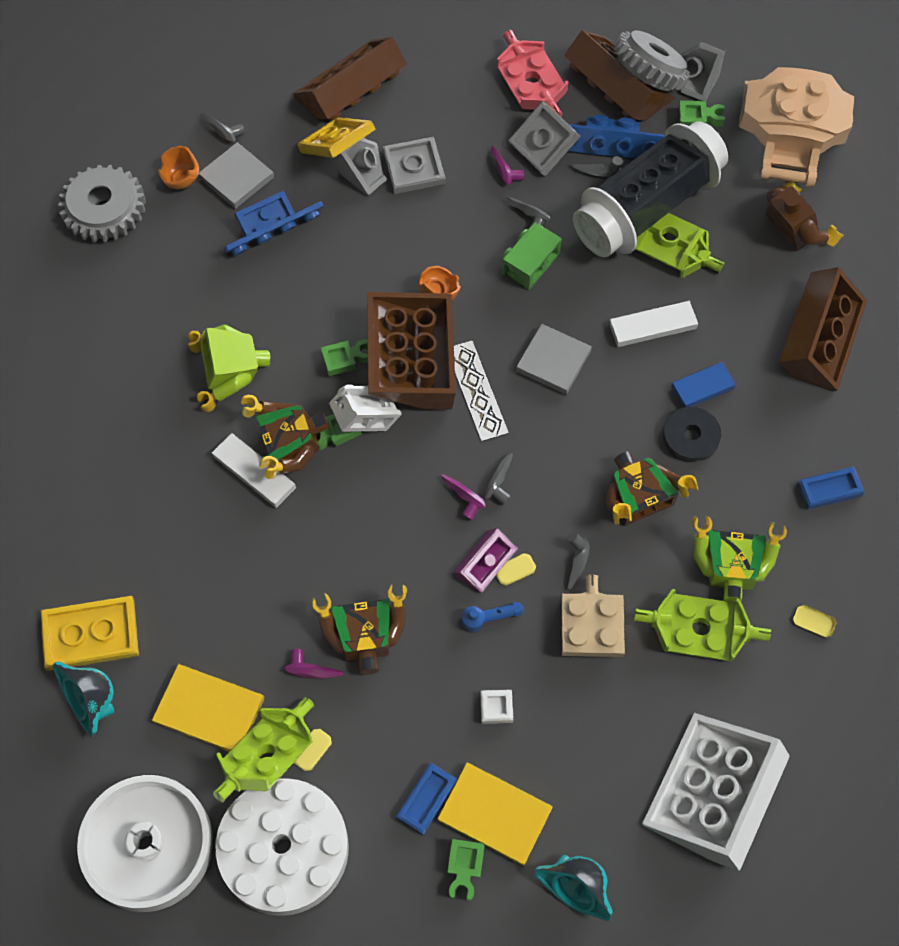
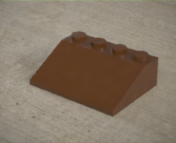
[367,292,456,409]

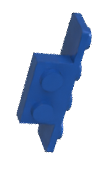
[568,115,665,159]
[223,190,324,256]

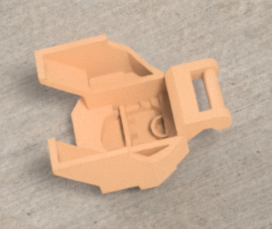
[738,67,854,187]

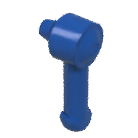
[461,602,524,633]

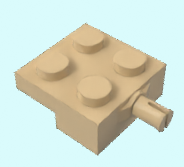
[561,575,625,657]

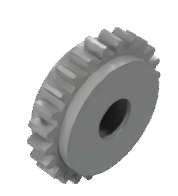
[614,30,691,91]
[58,165,146,242]

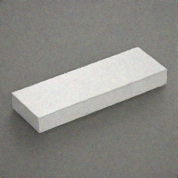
[609,301,698,347]
[212,433,296,508]

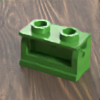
[501,222,562,290]

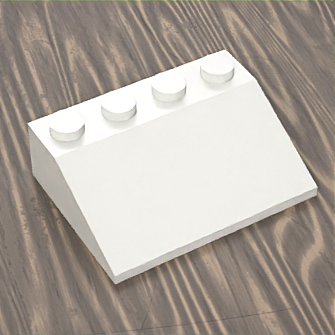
[642,713,790,871]

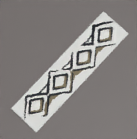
[454,341,509,441]

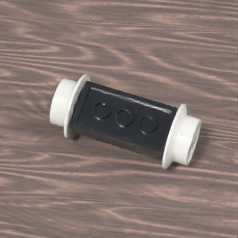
[573,121,728,257]

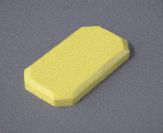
[496,553,536,586]
[793,605,837,638]
[294,729,332,771]

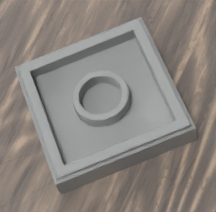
[508,101,581,176]
[383,137,446,194]
[199,142,274,209]
[516,324,592,395]

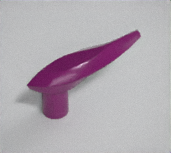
[491,145,524,185]
[441,474,485,520]
[285,649,343,679]

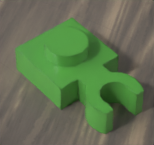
[679,100,725,127]
[321,339,368,376]
[316,414,362,451]
[448,839,485,901]

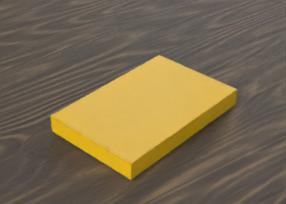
[297,117,376,158]
[41,596,139,671]
[152,664,265,752]
[438,762,553,866]

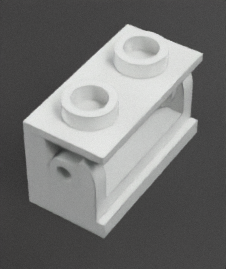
[329,385,402,432]

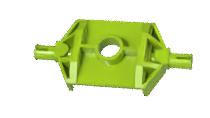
[630,213,725,278]
[634,589,771,662]
[213,697,314,802]

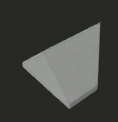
[680,42,725,101]
[338,138,387,195]

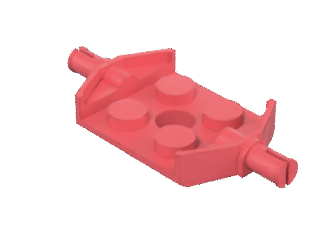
[497,30,569,117]

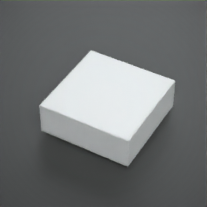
[480,690,513,724]

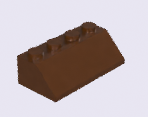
[564,30,675,121]
[293,36,407,121]
[779,267,867,391]

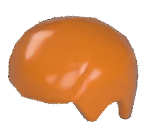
[158,146,199,190]
[418,266,461,301]

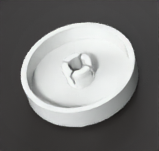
[77,775,213,912]
[215,779,349,916]

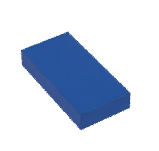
[671,362,736,408]
[797,466,864,510]
[396,763,458,836]

